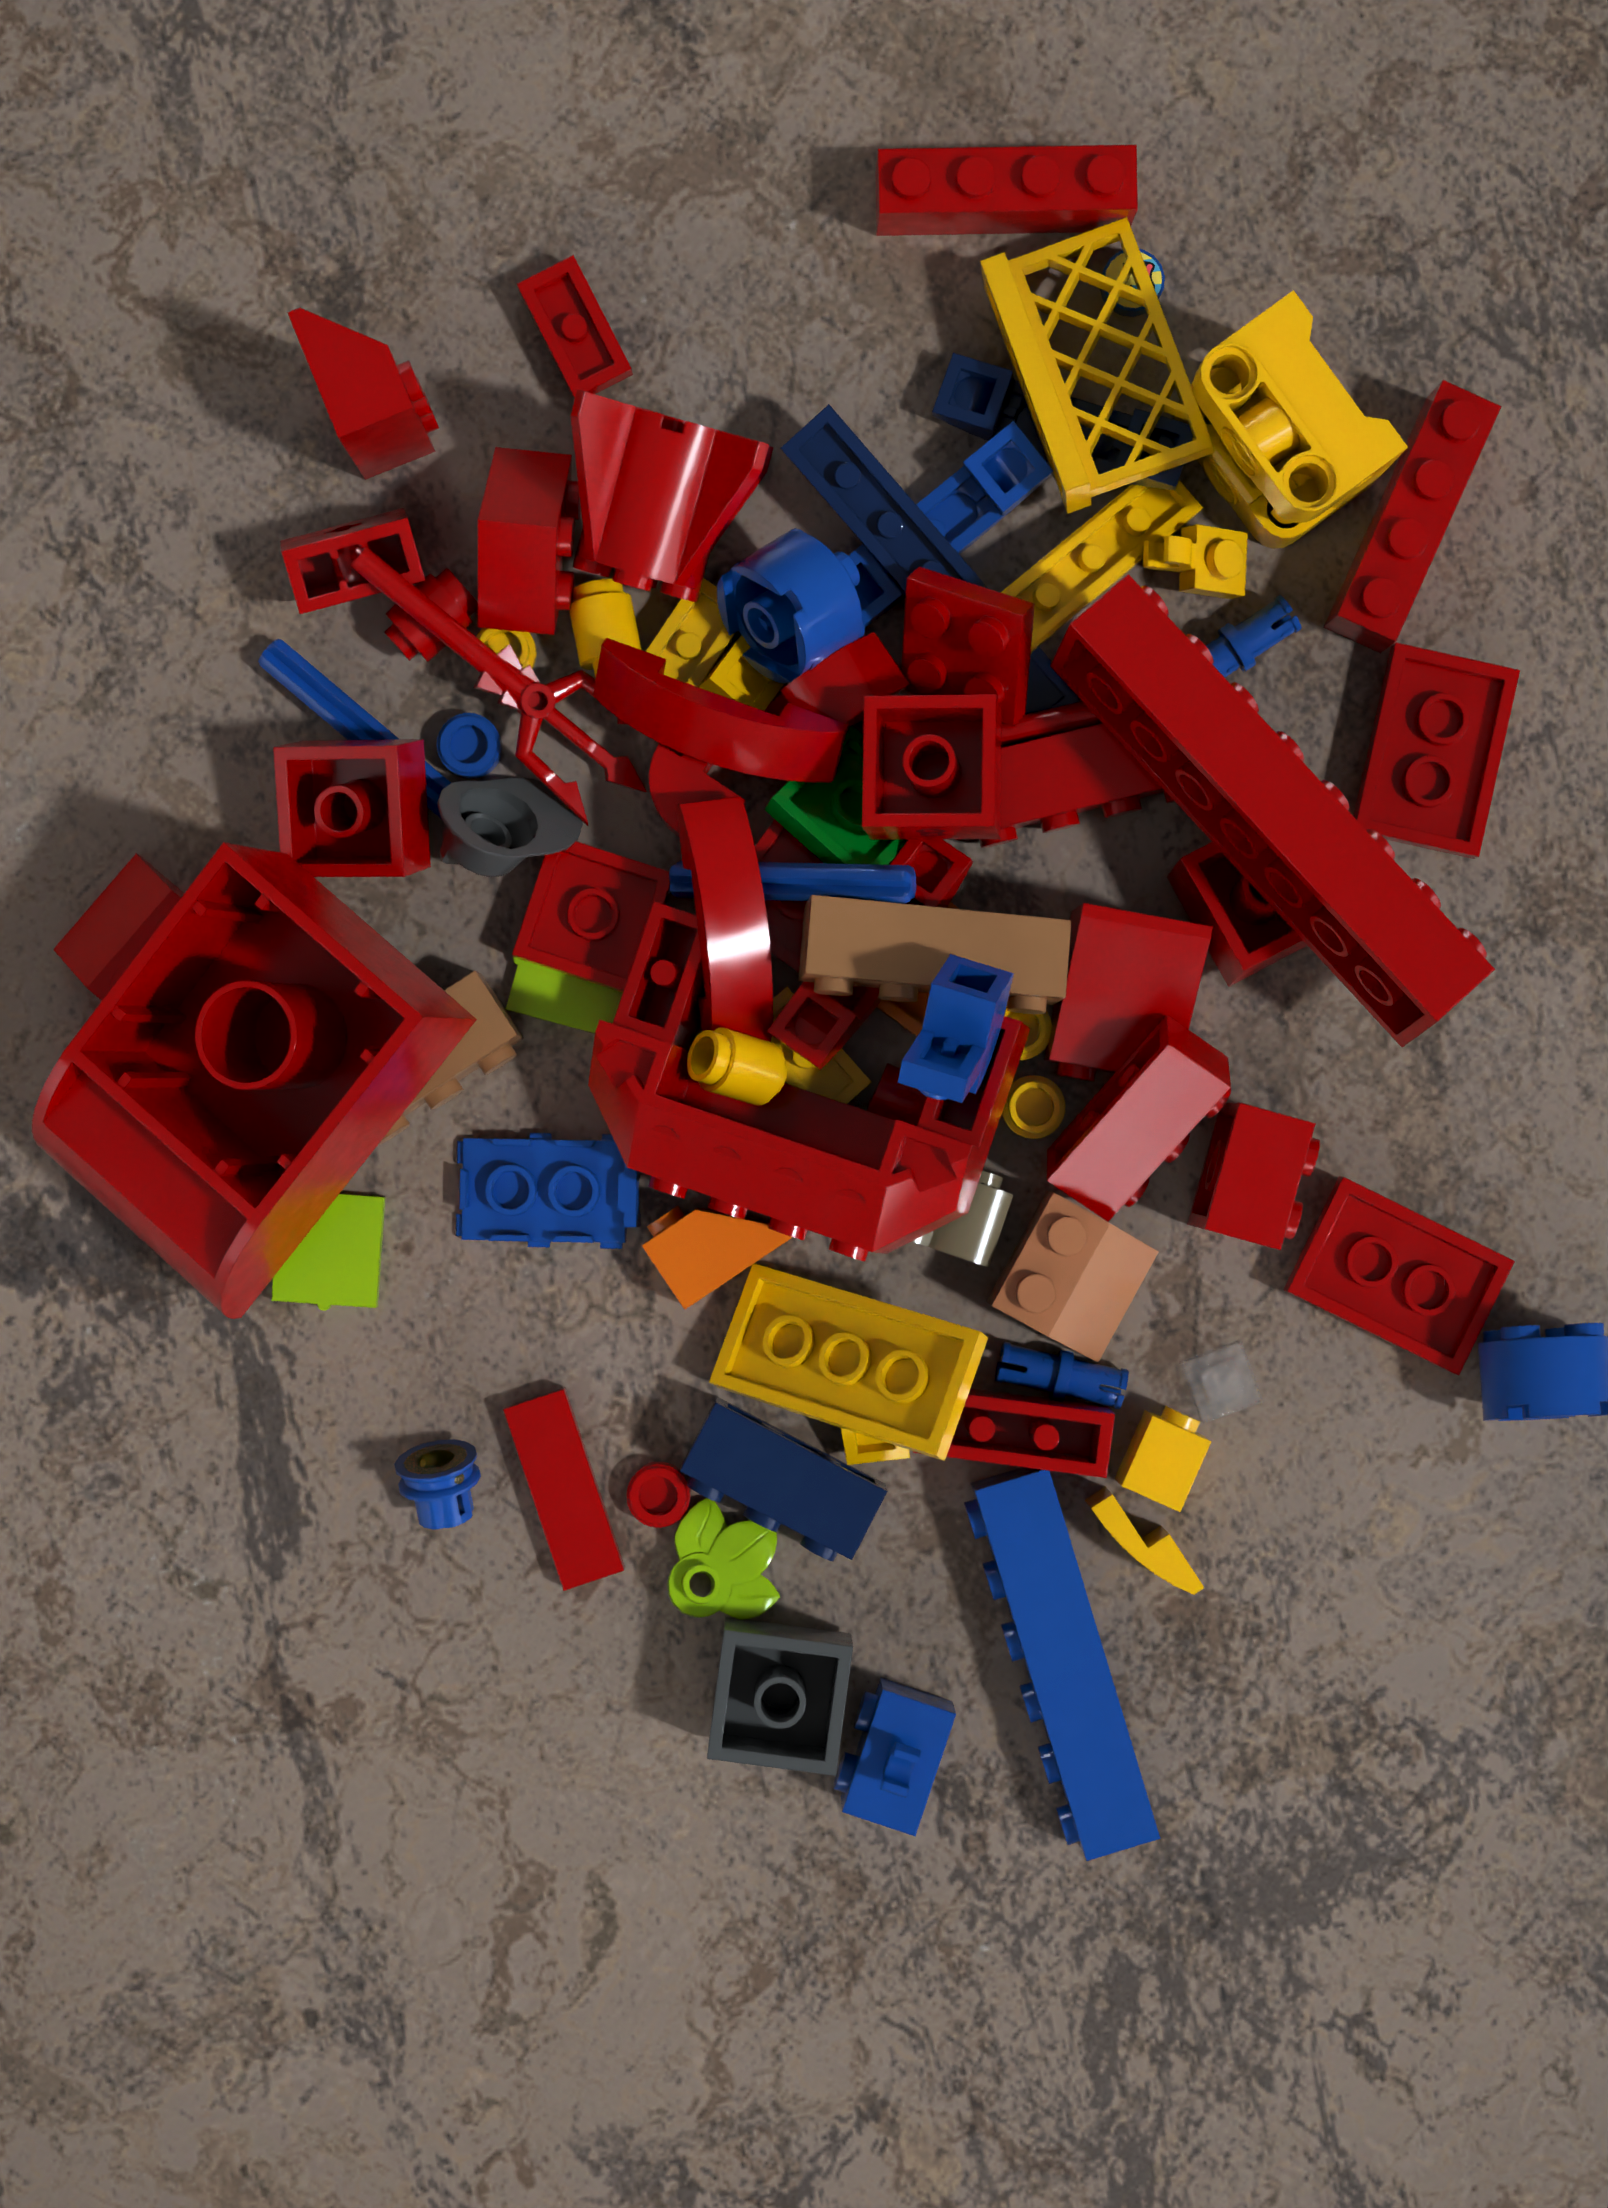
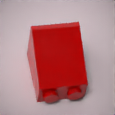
[1044,903,1213,1082]

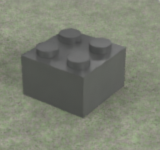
[707,1617,853,1776]

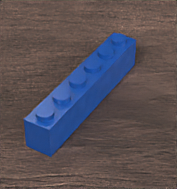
[964,1467,1161,1861]

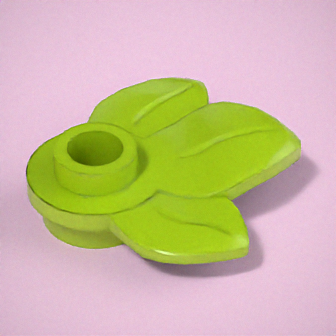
[667,1498,780,1620]

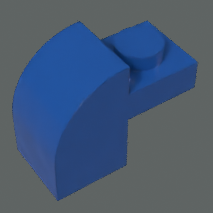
[897,954,1014,1103]

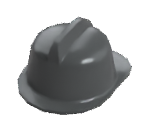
[437,778,583,878]

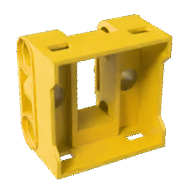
[1174,290,1408,549]

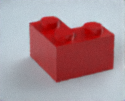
[478,447,581,635]

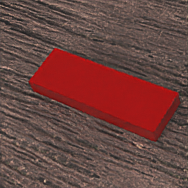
[503,1387,625,1591]

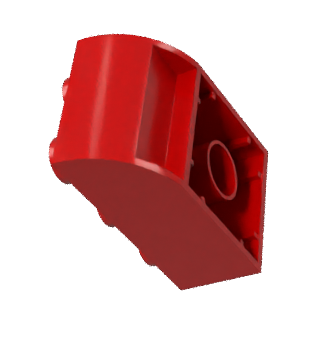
[32,842,477,1319]

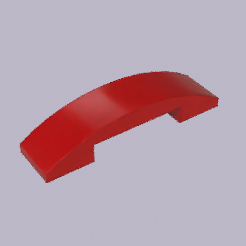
[593,638,848,782]
[676,796,773,1042]
[767,839,973,1070]

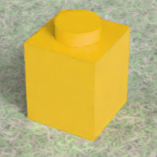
[1114,1406,1211,1512]

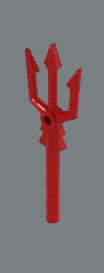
[350,546,647,826]

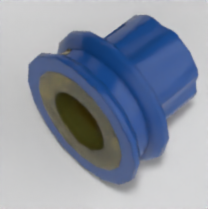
[394,1439,481,1530]

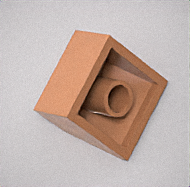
[986,1191,1159,1362]

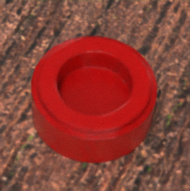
[627,1462,691,1528]

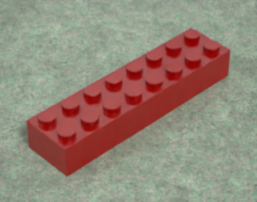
[1050,574,1495,1047]

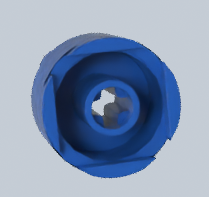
[717,528,865,684]
[1478,1323,1608,1421]

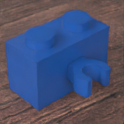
[833,1678,956,1836]

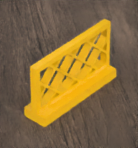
[980,217,1214,514]

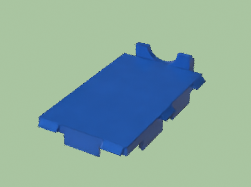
[456,1133,641,1249]

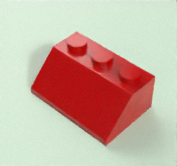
[287,308,439,480]

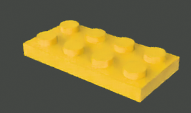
[709,1263,988,1461]

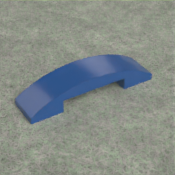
[848,421,1053,628]

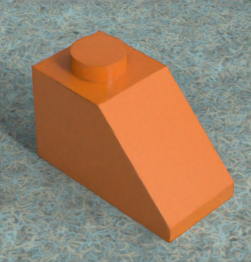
[642,1206,792,1310]

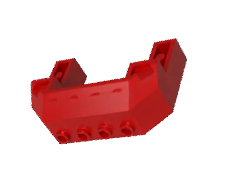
[588,901,1030,1262]

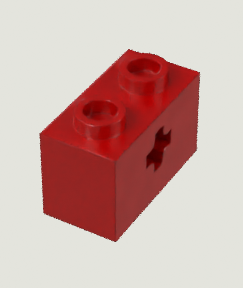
[280,508,426,614]

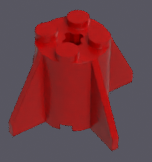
[570,389,774,602]

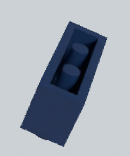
[680,1397,888,1561]

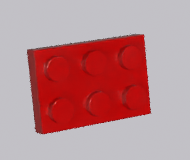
[1353,642,1520,859]
[1283,1176,1515,1376]

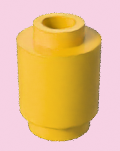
[569,579,642,677]
[687,1028,787,1106]

